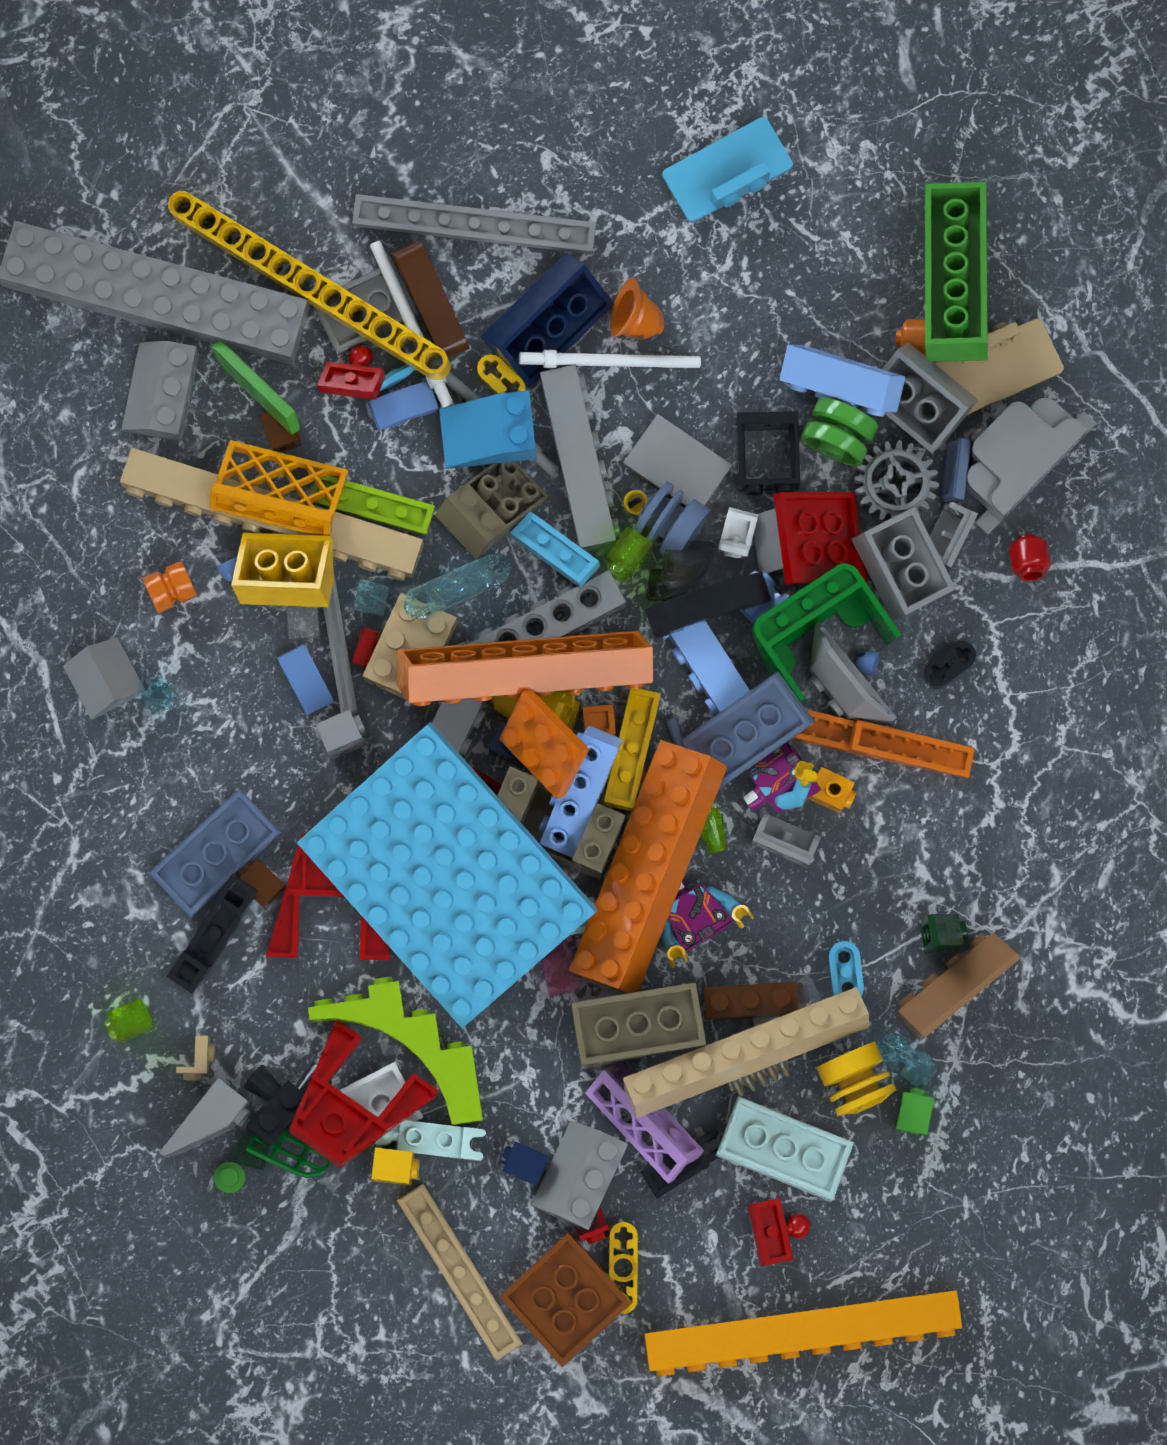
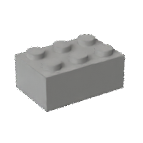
[883,342,978,454]

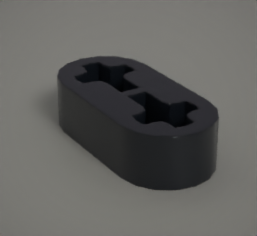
[923,641,976,689]

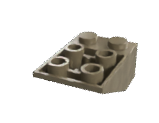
[435,461,549,559]

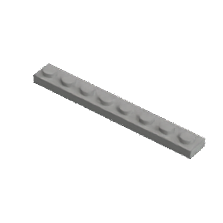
[352,194,596,255]

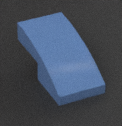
[368,381,439,431]
[277,644,334,715]

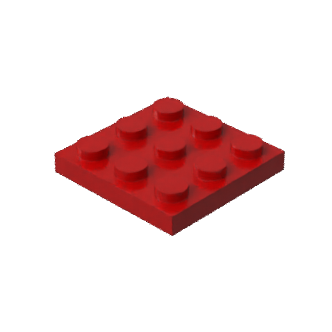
[773,492,867,585]

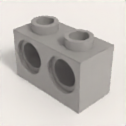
[315,709,367,761]

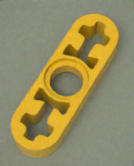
[609,1222,638,1314]

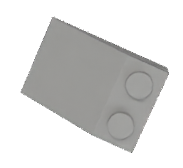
[159,1078,253,1159]

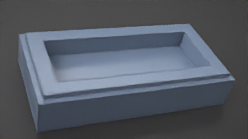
[940,438,971,504]

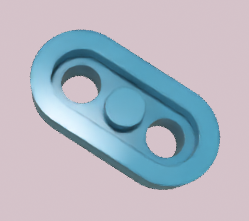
[828,941,864,996]

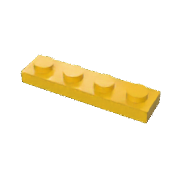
[603,688,661,812]

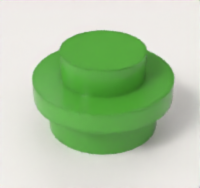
[214,1162,246,1193]

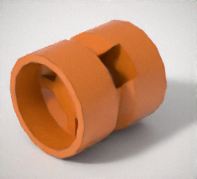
[142,560,197,614]

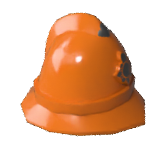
[610,278,664,340]

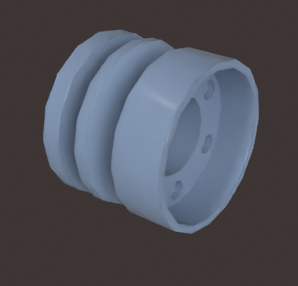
[632,481,711,564]

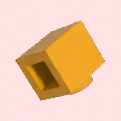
[807,767,857,814]

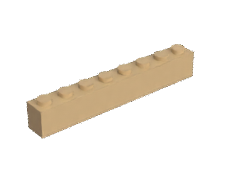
[623,987,869,1118]

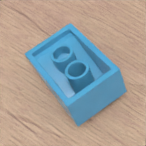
[439,390,537,469]

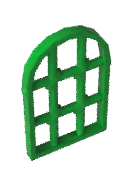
[246,1131,331,1178]

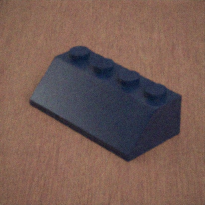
[480,253,614,388]

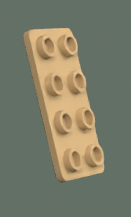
[935,319,1064,416]

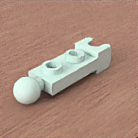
[375,1120,486,1161]

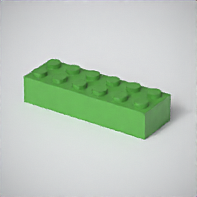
[925,182,988,362]

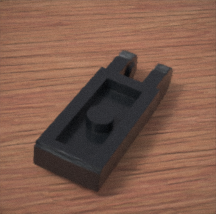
[640,1128,719,1199]

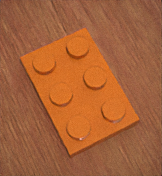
[499,690,589,798]

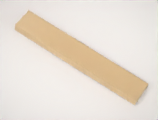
[397,1184,523,1361]

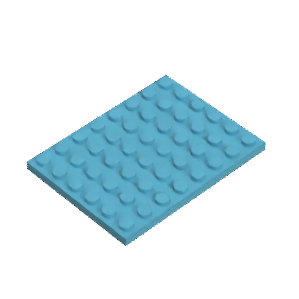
[297,722,598,1028]

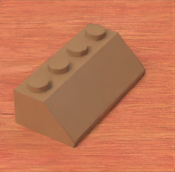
[896,932,1020,1042]

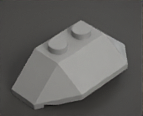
[808,622,897,726]

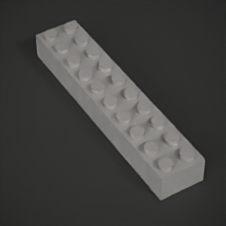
[0,221,310,365]

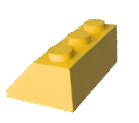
[231,533,334,608]

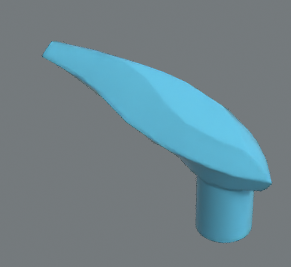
[372,364,415,391]

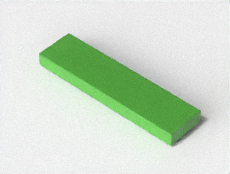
[212,340,300,435]

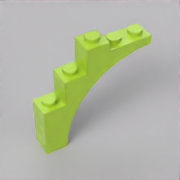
[308,977,483,1126]

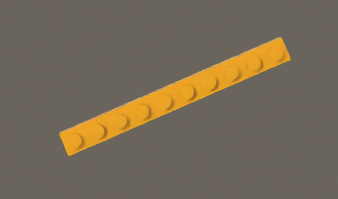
[644,1290,962,1377]

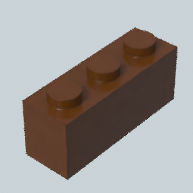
[704,981,804,1021]

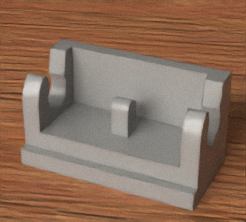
[930,502,978,573]
[751,812,821,869]

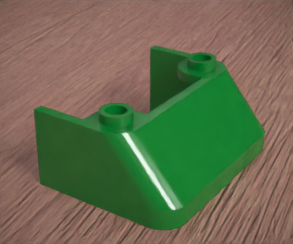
[752,564,901,702]

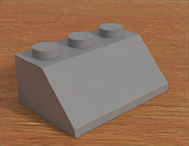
[121,341,199,442]
[851,507,956,621]
[531,1121,628,1232]

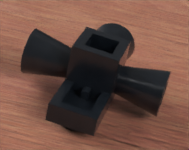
[244,1062,332,1148]

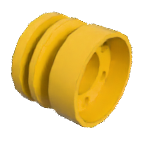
[816,1042,897,1117]

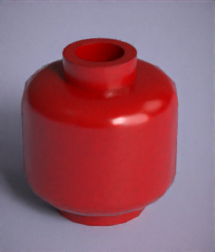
[1008,533,1051,581]

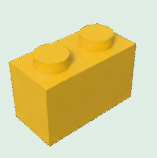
[371,1148,420,1186]

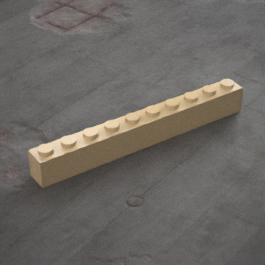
[120,447,424,581]

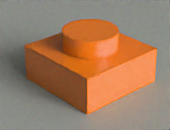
[582,704,616,736]

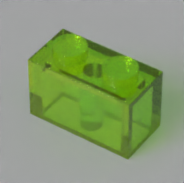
[606,526,653,584]

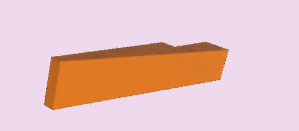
[790,709,975,779]

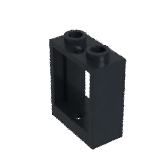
[736,411,800,495]

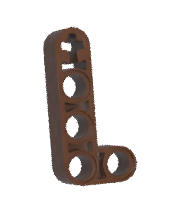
[390,240,469,361]

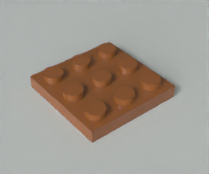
[499,1232,633,1367]

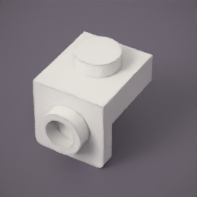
[718,507,759,558]

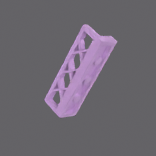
[585,1061,704,1184]

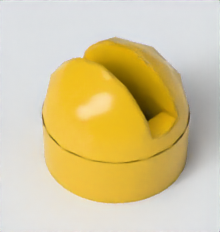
[623,490,648,515]

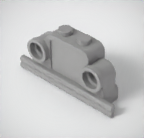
[965,398,1097,535]

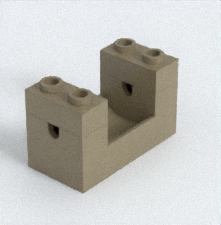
[497,767,625,880]
[571,982,706,1070]

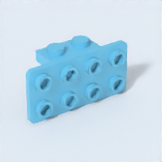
[662,117,793,223]

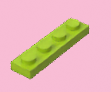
[311,475,435,537]

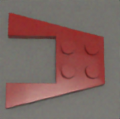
[266,833,391,960]
[289,1020,439,1168]

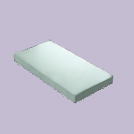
[715,1096,854,1202]

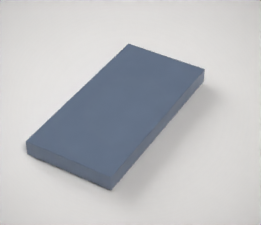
[681,672,815,789]
[149,789,282,918]

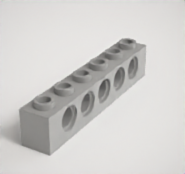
[457,570,626,645]

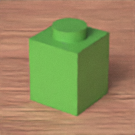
[894,1088,934,1136]

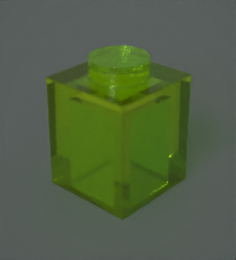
[105,998,156,1044]

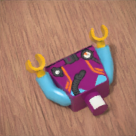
[743,741,822,813]
[660,881,754,968]

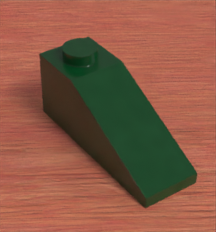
[919,914,968,955]

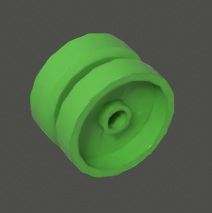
[800,397,879,467]

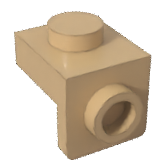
[176,1036,216,1081]

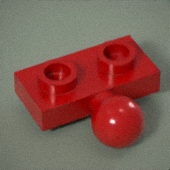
[317,345,385,400]
[747,1198,811,1267]

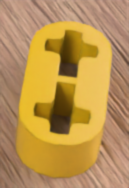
[477,354,526,394]

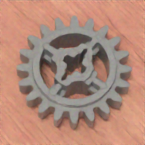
[854,440,939,523]

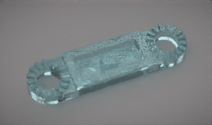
[404,553,511,619]

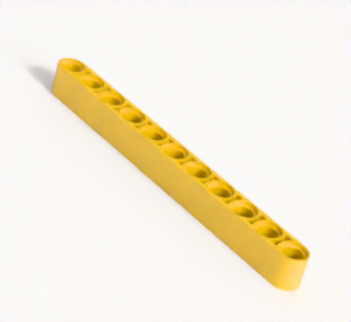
[168,191,451,380]

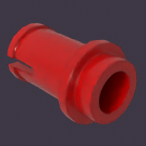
[351,627,381,668]

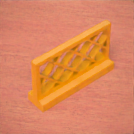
[210,440,348,536]

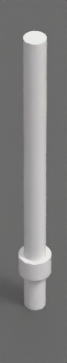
[370,241,454,408]
[519,350,701,368]

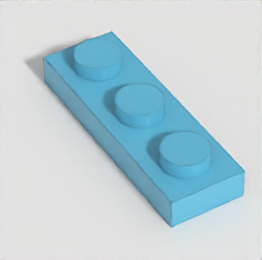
[510,511,600,588]

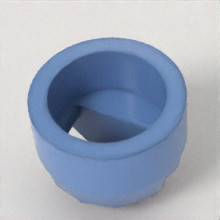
[217,557,237,582]
[855,650,879,676]

